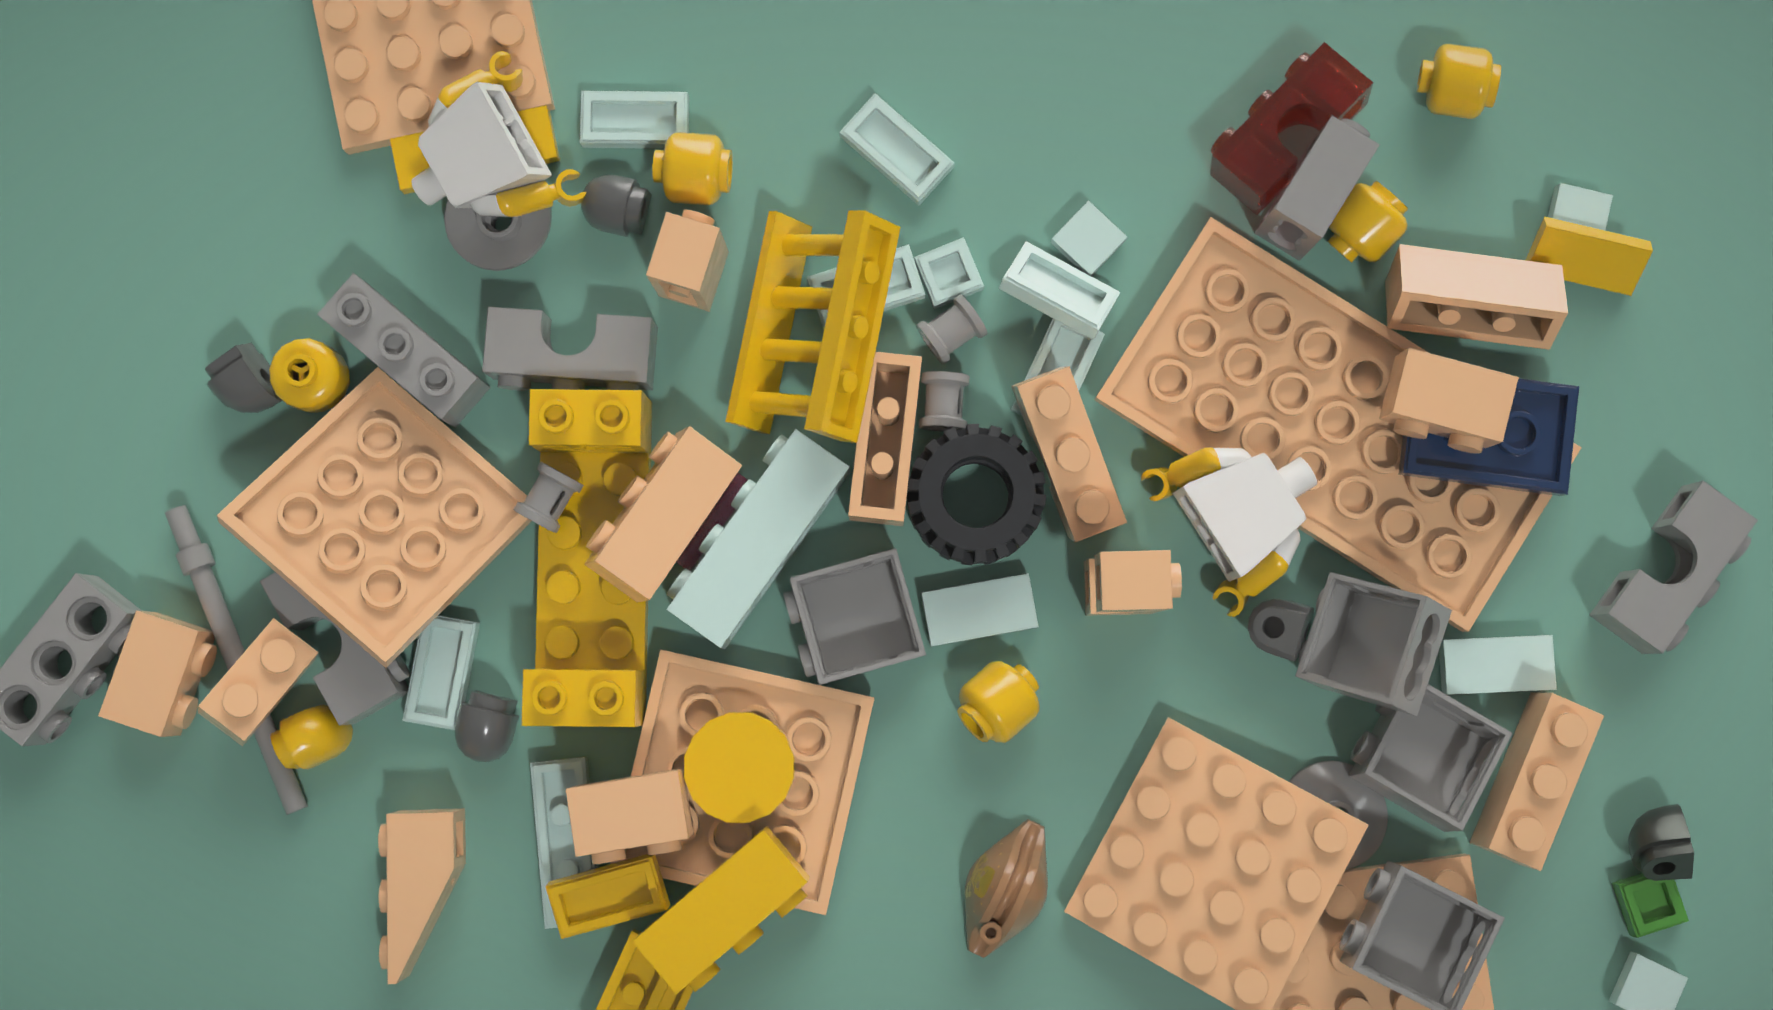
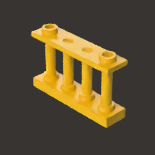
[725,210,901,443]

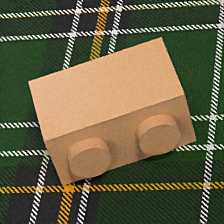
[646,210,729,312]
[1379,348,1519,453]
[98,610,217,737]
[198,618,319,747]
[566,768,694,864]

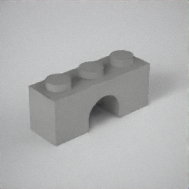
[482,307,658,391]
[1589,481,1758,654]
[260,572,410,726]

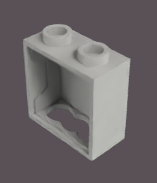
[1254,116,1380,261]
[783,548,926,685]
[1295,572,1452,716]
[1349,684,1513,832]
[1339,861,1505,1010]

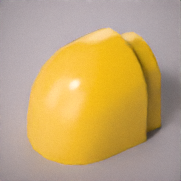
[270,705,353,769]

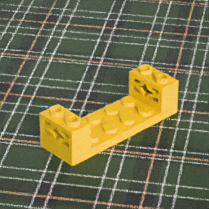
[522,389,652,727]

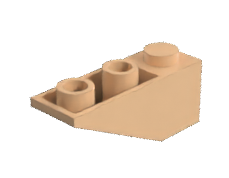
[378,808,466,984]

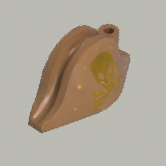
[965,819,1048,958]

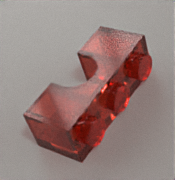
[1210,42,1374,215]

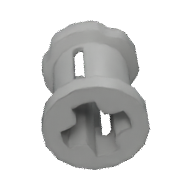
[916,294,988,365]
[919,371,970,432]
[513,462,584,533]

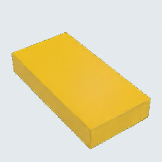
[1525,216,1653,296]
[545,854,670,939]

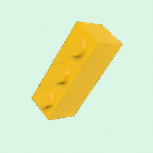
[632,826,810,995]

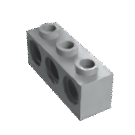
[317,273,491,428]
[0,573,142,746]

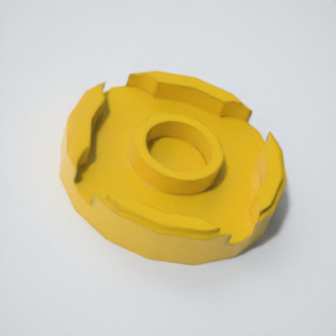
[684,712,795,823]

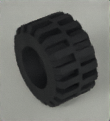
[907,424,1046,566]

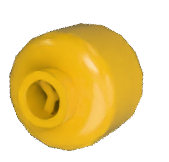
[1416,44,1501,119]
[652,132,733,205]
[1327,181,1408,263]
[269,338,350,413]
[957,661,1040,743]

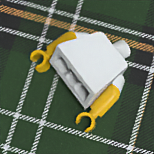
[411,51,587,217]
[1141,448,1317,617]

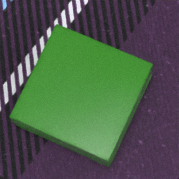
[1612,873,1689,938]

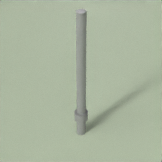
[165,505,308,815]

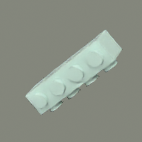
[666,429,851,649]

